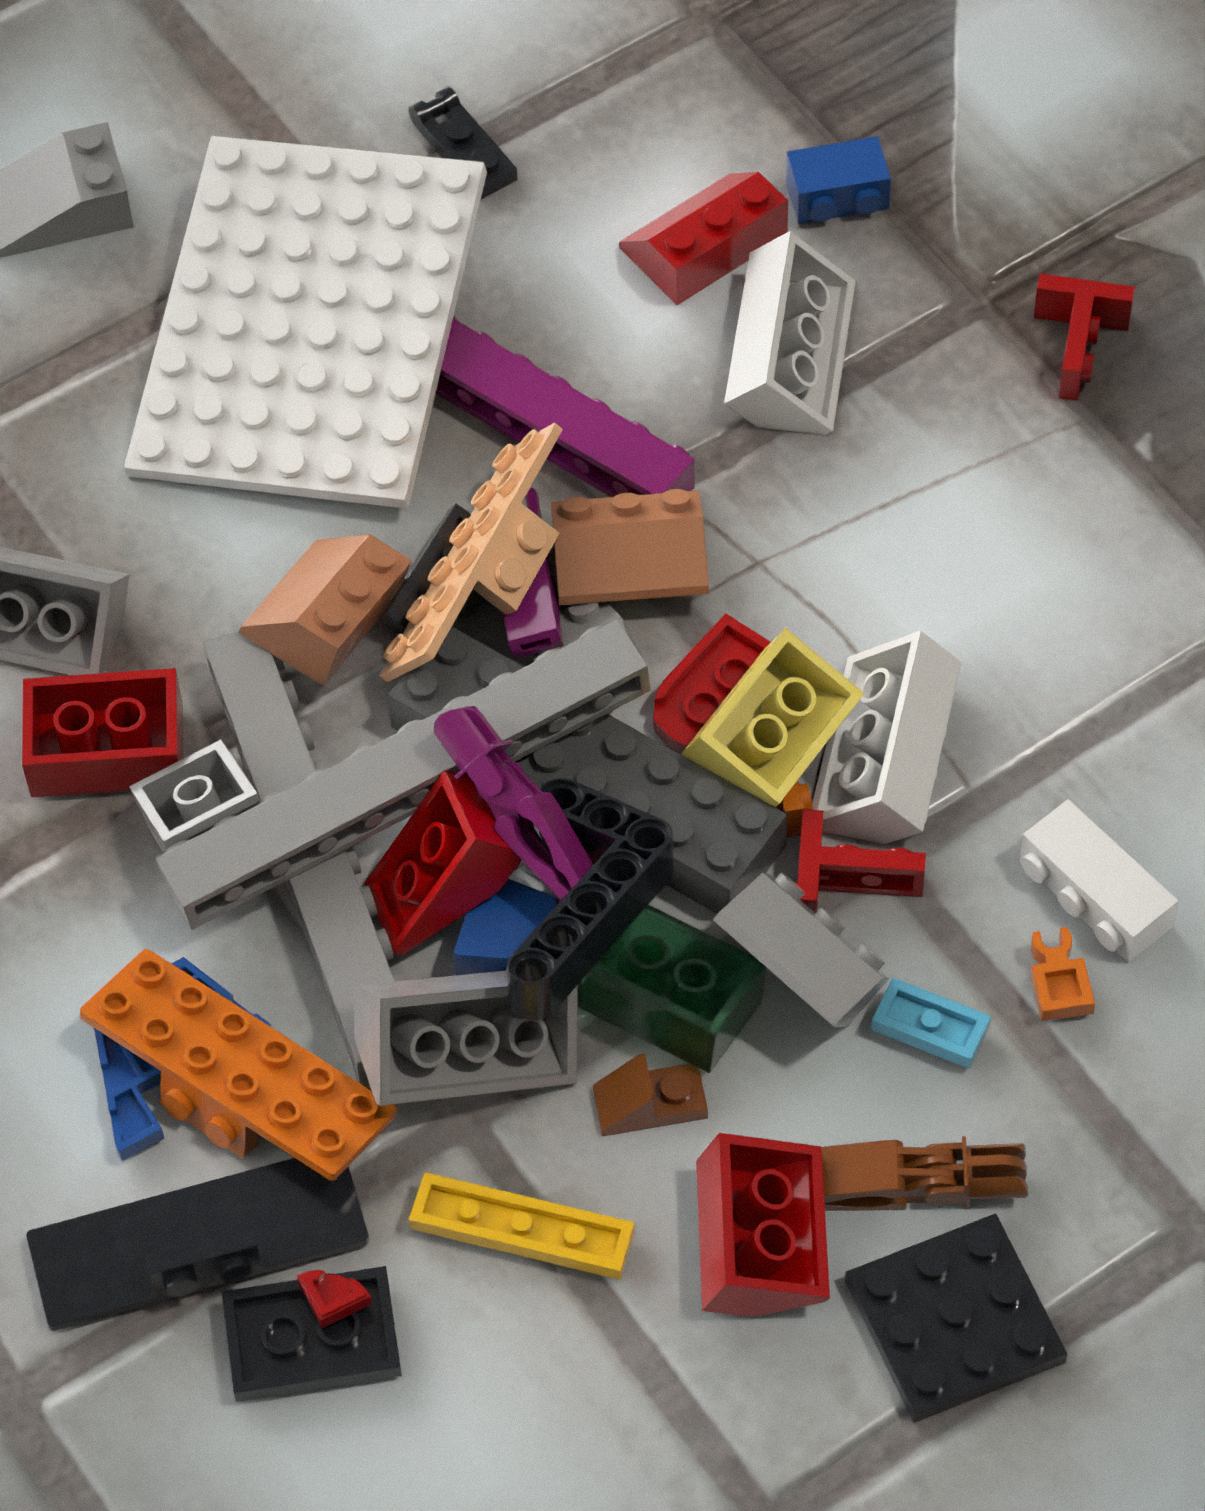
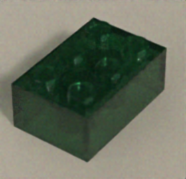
[577,905,767,1074]

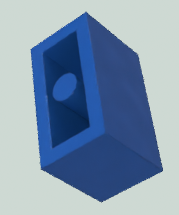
[786,136,891,224]

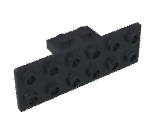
[26,1158,369,1331]

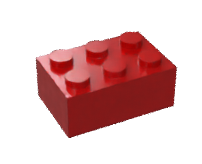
[22,668,184,798]

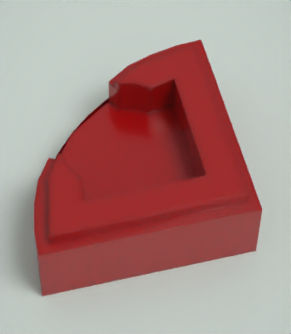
[297,1270,372,1328]

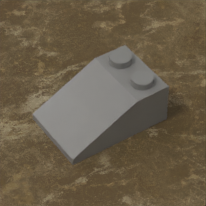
[0,122,134,258]

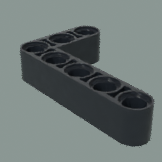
[507,778,674,1021]

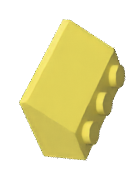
[681,628,865,807]

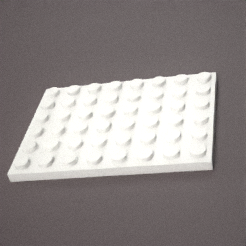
[124,136,487,509]

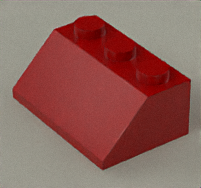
[619,172,788,305]
[696,1133,830,1317]

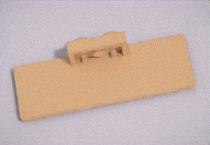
[379,423,563,682]

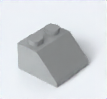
[129,740,260,854]

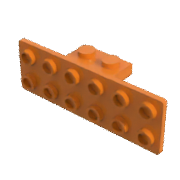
[80,949,397,1180]

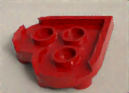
[653,613,771,754]

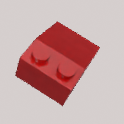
[364,770,522,955]

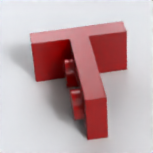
[1034,273,1135,401]
[797,809,926,914]

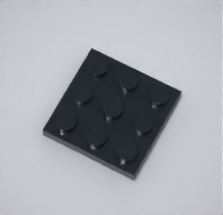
[845,1213,1067,1423]

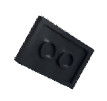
[221,1266,402,1402]

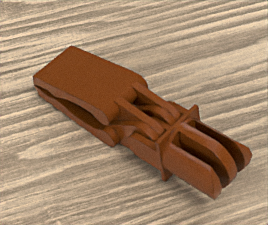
[821,1136,1028,1211]

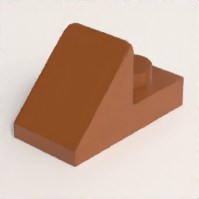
[593,1053,708,1137]

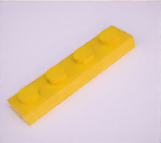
[409,1172,635,1280]

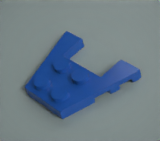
[94,957,272,1161]

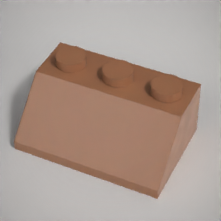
[551,489,709,605]
[239,534,412,686]

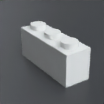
[1019,799,1179,963]

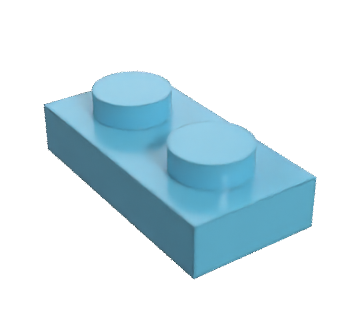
[871,977,991,1069]

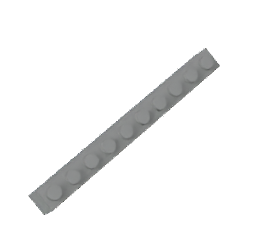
[155,619,651,930]
[203,631,404,1087]

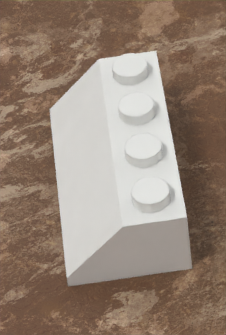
[724,231,856,435]
[812,630,961,844]

